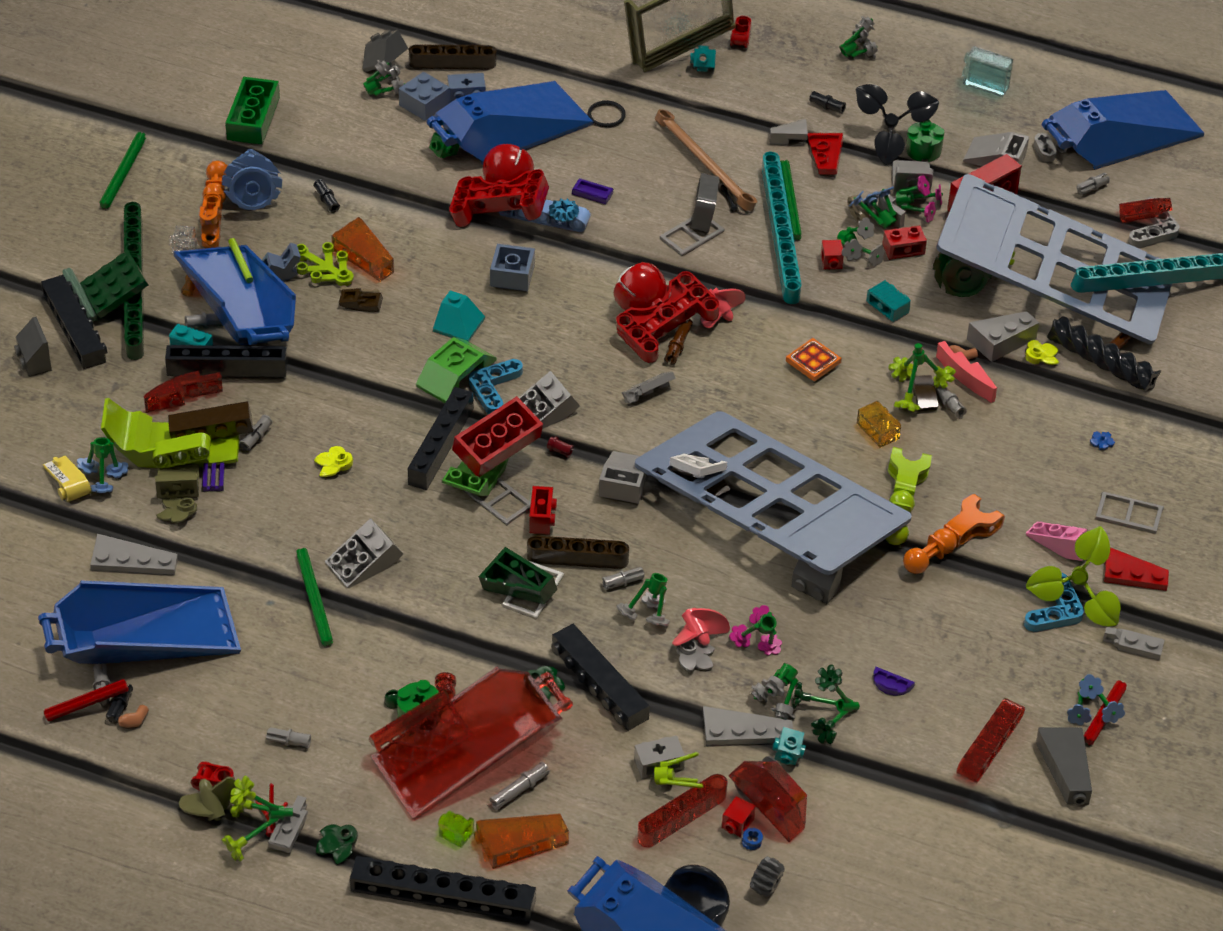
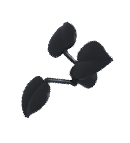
[855,84,939,165]

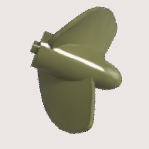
[179,777,237,821]

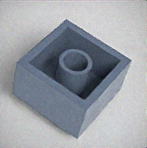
[399,72,450,121]
[490,244,535,291]

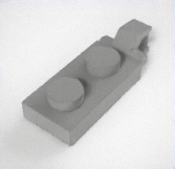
[622,371,675,403]
[1103,627,1165,660]
[268,795,308,853]

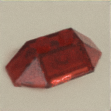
[728,761,807,842]

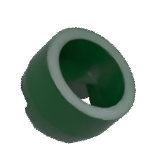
[384,689,398,709]

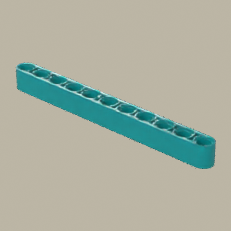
[762,151,801,304]
[1071,253,1223,293]

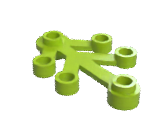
[296,242,354,286]

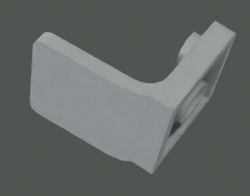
[892,160,933,195]

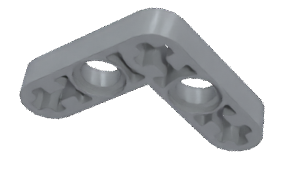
[1128,197,1179,248]

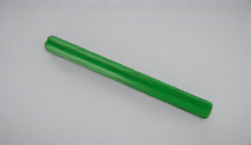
[99,132,146,209]
[780,160,802,240]
[296,548,333,646]

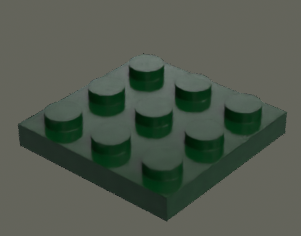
[80,250,149,318]

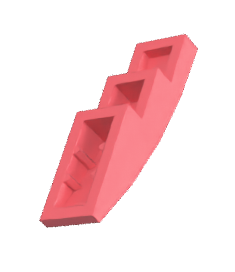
[936,341,997,403]

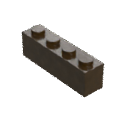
[168,401,253,439]

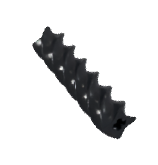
[1047,316,1161,392]

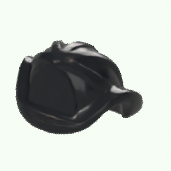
[665,865,730,927]

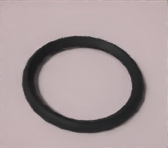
[587,100,626,127]

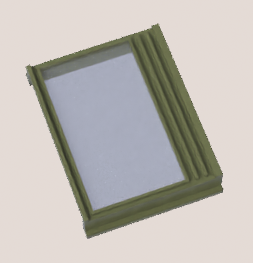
[624,0,736,72]

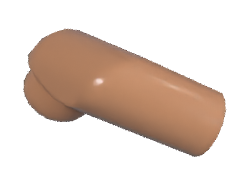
[950,345,978,360]
[118,705,149,728]

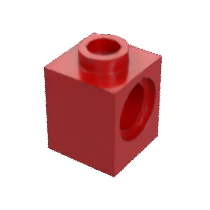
[821,239,844,270]
[722,796,756,837]

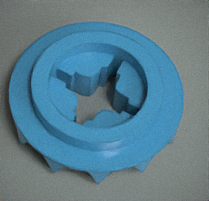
[549,198,579,222]

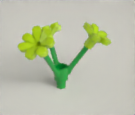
[888,343,956,411]
[221,776,293,862]

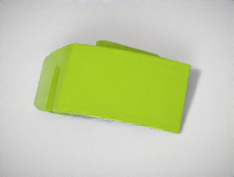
[101,398,240,468]

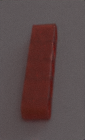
[956,698,1025,783]
[637,774,728,848]

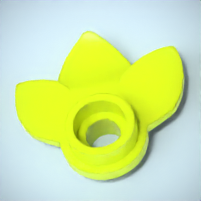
[1025,340,1059,365]
[314,446,353,477]

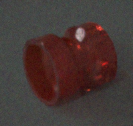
[434,672,456,703]

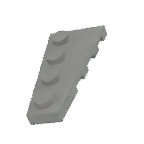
[90,534,178,575]
[703,706,793,746]

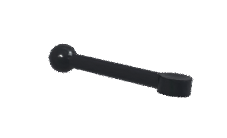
[720,185,738,211]

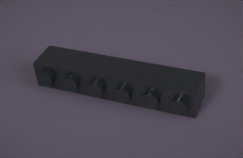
[41,275,108,369]
[165,345,288,377]
[407,387,474,490]
[551,623,650,731]

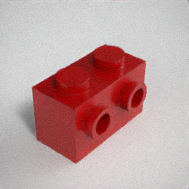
[882,225,927,260]
[529,486,557,534]

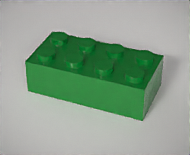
[225,76,280,145]

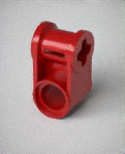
[730,16,751,48]
[190,761,235,791]

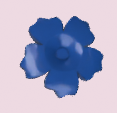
[1090,431,1115,450]

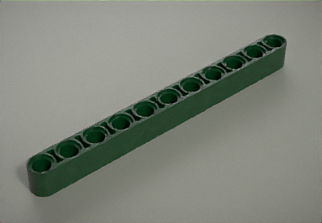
[124,202,144,360]

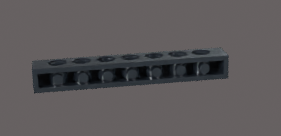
[350,856,536,923]

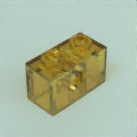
[857,400,901,448]

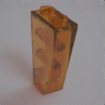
[331,217,394,282]
[474,814,569,869]

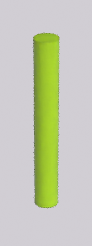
[228,238,253,283]

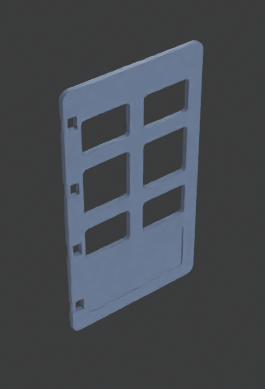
[936,174,1172,344]
[635,411,912,575]

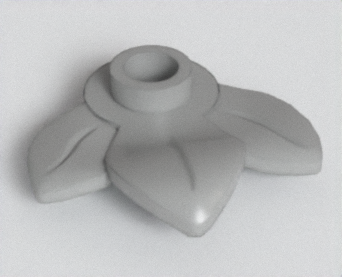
[677,639,715,671]

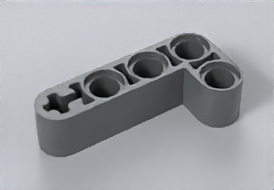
[690,173,719,233]

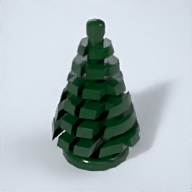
[932,252,993,297]

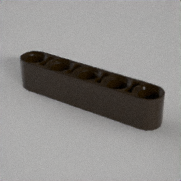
[408,44,496,69]
[527,536,629,569]

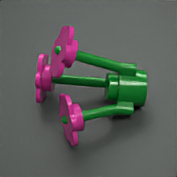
[896,176,943,223]
[729,605,782,656]

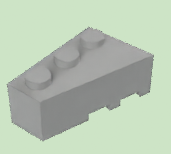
[967,311,1039,362]

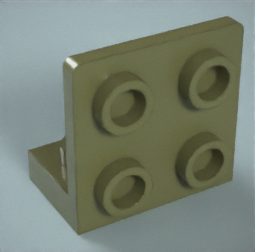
[155,464,199,499]

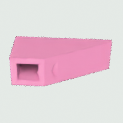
[1026,522,1087,561]

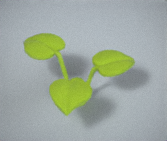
[1026,526,1121,626]

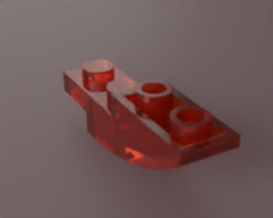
[143,371,223,413]

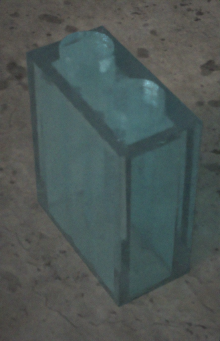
[962,46,1014,97]

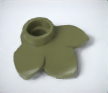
[156,498,197,523]

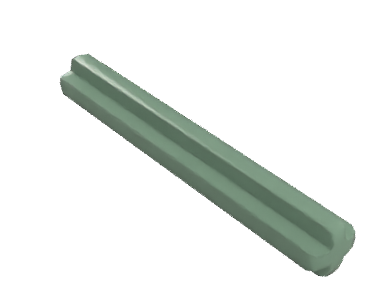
[62,268,98,322]

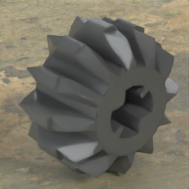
[750,856,785,897]

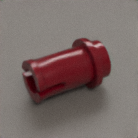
[547,437,574,458]

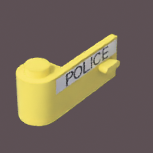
[43,456,91,502]

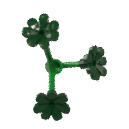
[791,664,860,744]

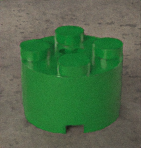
[906,120,945,162]
[397,680,441,733]

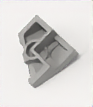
[770,119,807,145]

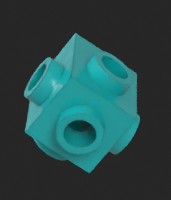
[690,46,716,72]
[772,727,806,765]

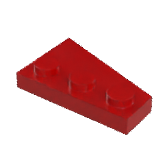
[807,133,844,175]
[1104,547,1169,591]

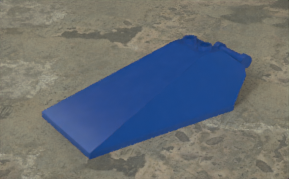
[426,81,593,165]
[1041,90,1204,170]
[174,245,296,345]
[38,580,241,664]
[567,856,726,931]

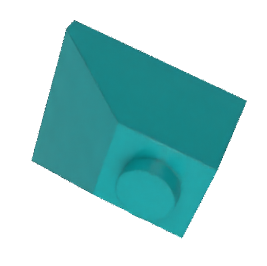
[433,290,485,341]

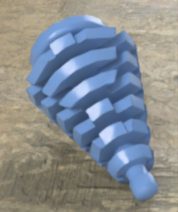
[222,149,282,210]

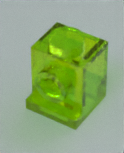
[438,810,474,848]

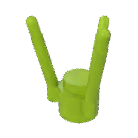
[654,752,703,788]

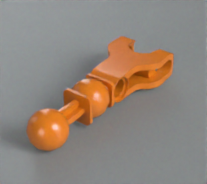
[199,160,228,248]
[903,494,1005,574]

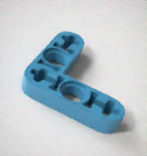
[469,359,523,415]
[1024,573,1084,632]

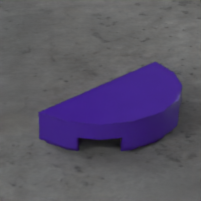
[873,666,915,696]

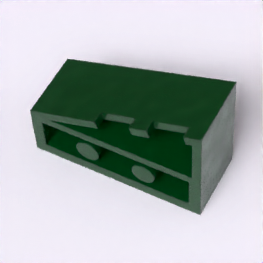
[478,547,558,604]

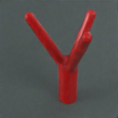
[256,783,288,837]

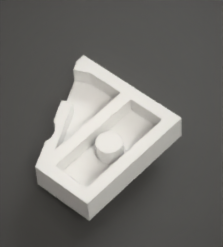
[670,454,727,478]

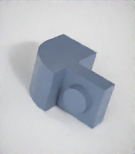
[262,243,301,281]

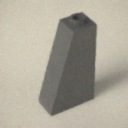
[1036,727,1092,805]

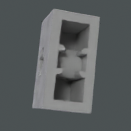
[634,736,685,779]

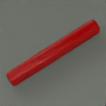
[44,679,128,721]
[1084,680,1127,745]

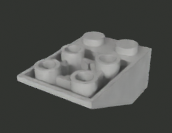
[963,132,1029,166]
[519,371,580,429]
[599,451,648,504]
[325,518,403,589]

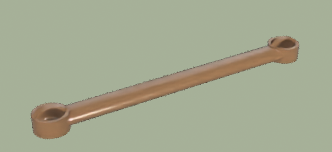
[655,109,757,211]

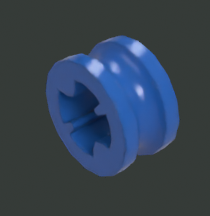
[742,828,763,850]

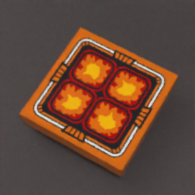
[786,338,842,382]

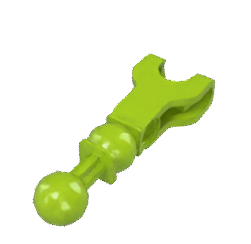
[885,447,932,545]

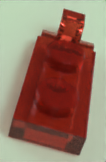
[1119,198,1172,222]

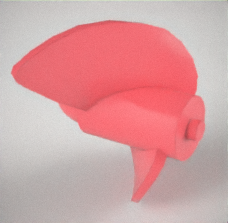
[700,287,745,328]
[672,608,730,646]

